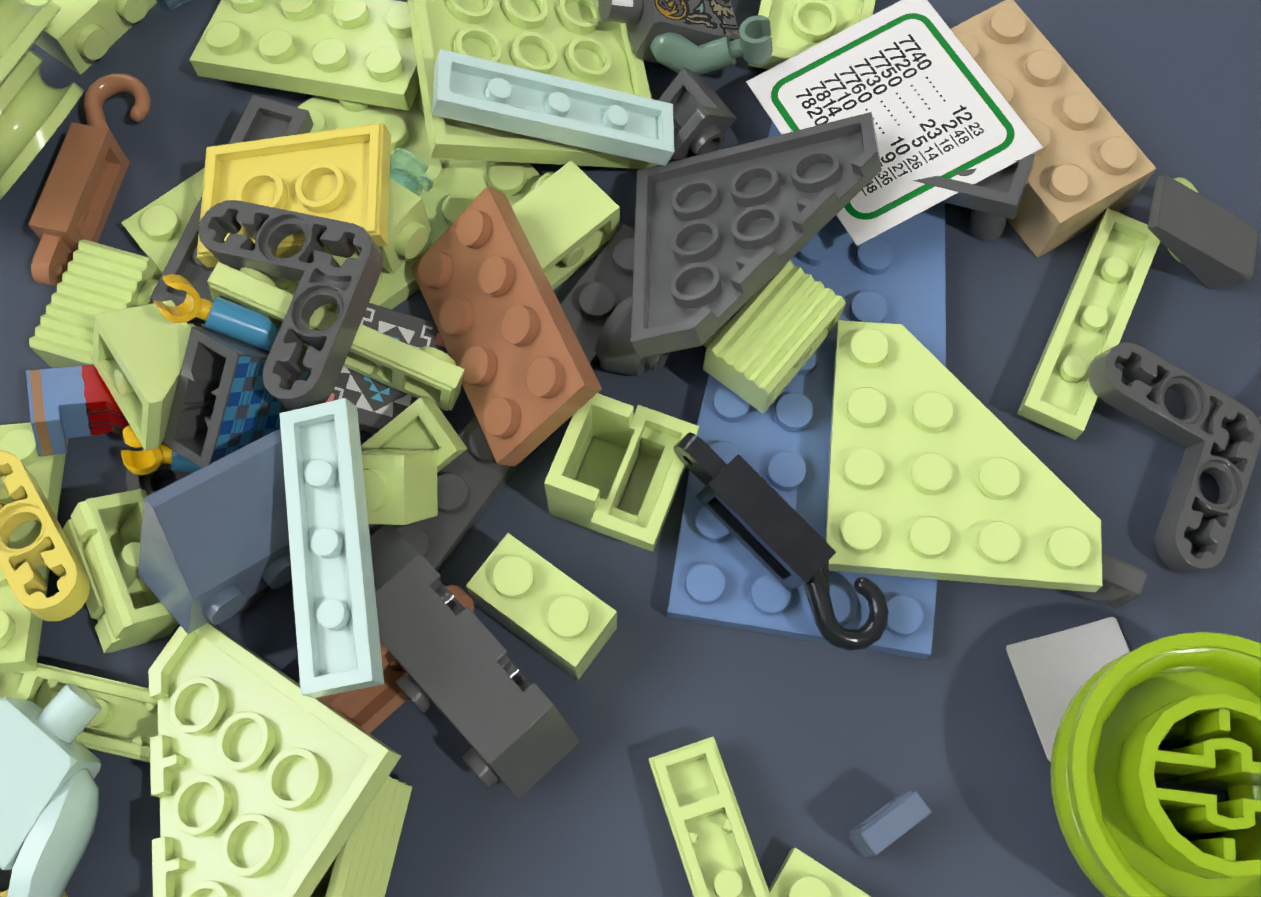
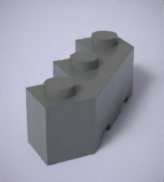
[370,524,580,800]

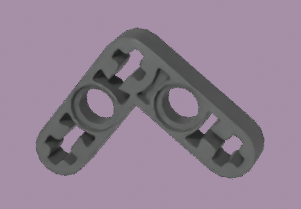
[198,200,384,411]
[1088,342,1261,574]

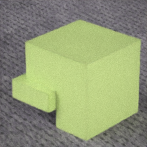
[544,393,699,552]

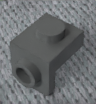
[658,68,737,160]

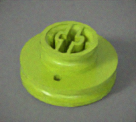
[1050,632,1261,897]

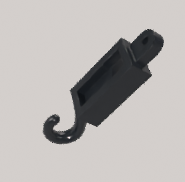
[673,432,889,651]

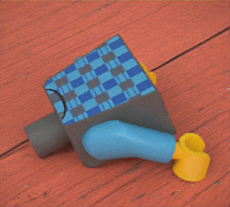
[121,274,311,476]

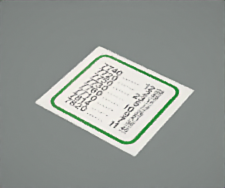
[746,0,1043,246]

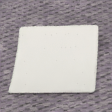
[1006,617,1130,762]

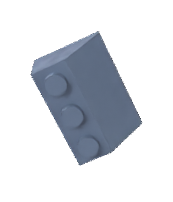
[138,428,292,634]

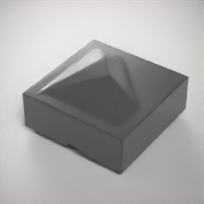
[1072,552,1148,609]

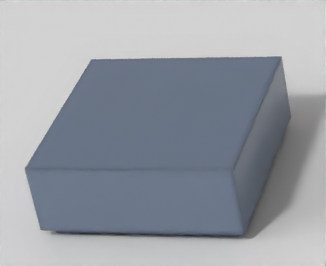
[848,791,932,858]

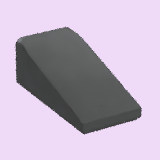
[1148,175,1259,289]

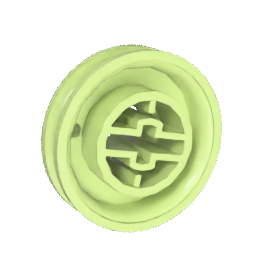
[0,0,84,200]

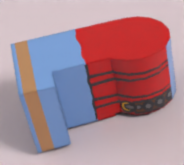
[26,365,129,457]

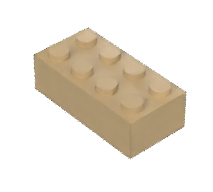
[950,0,1157,258]

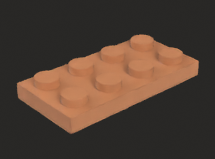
[411,186,602,467]

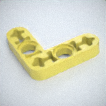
[0,451,90,622]

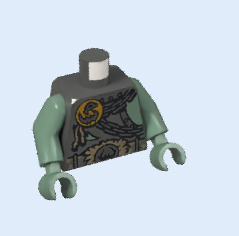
[598,0,773,76]

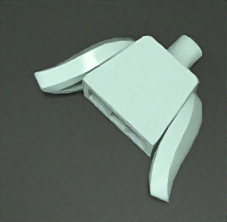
[0,683,102,897]

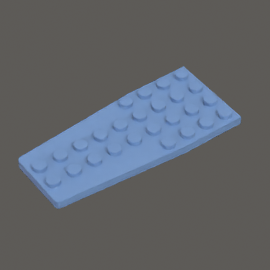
[666,122,946,660]

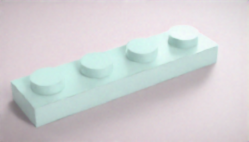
[431,49,674,166]
[279,398,384,698]

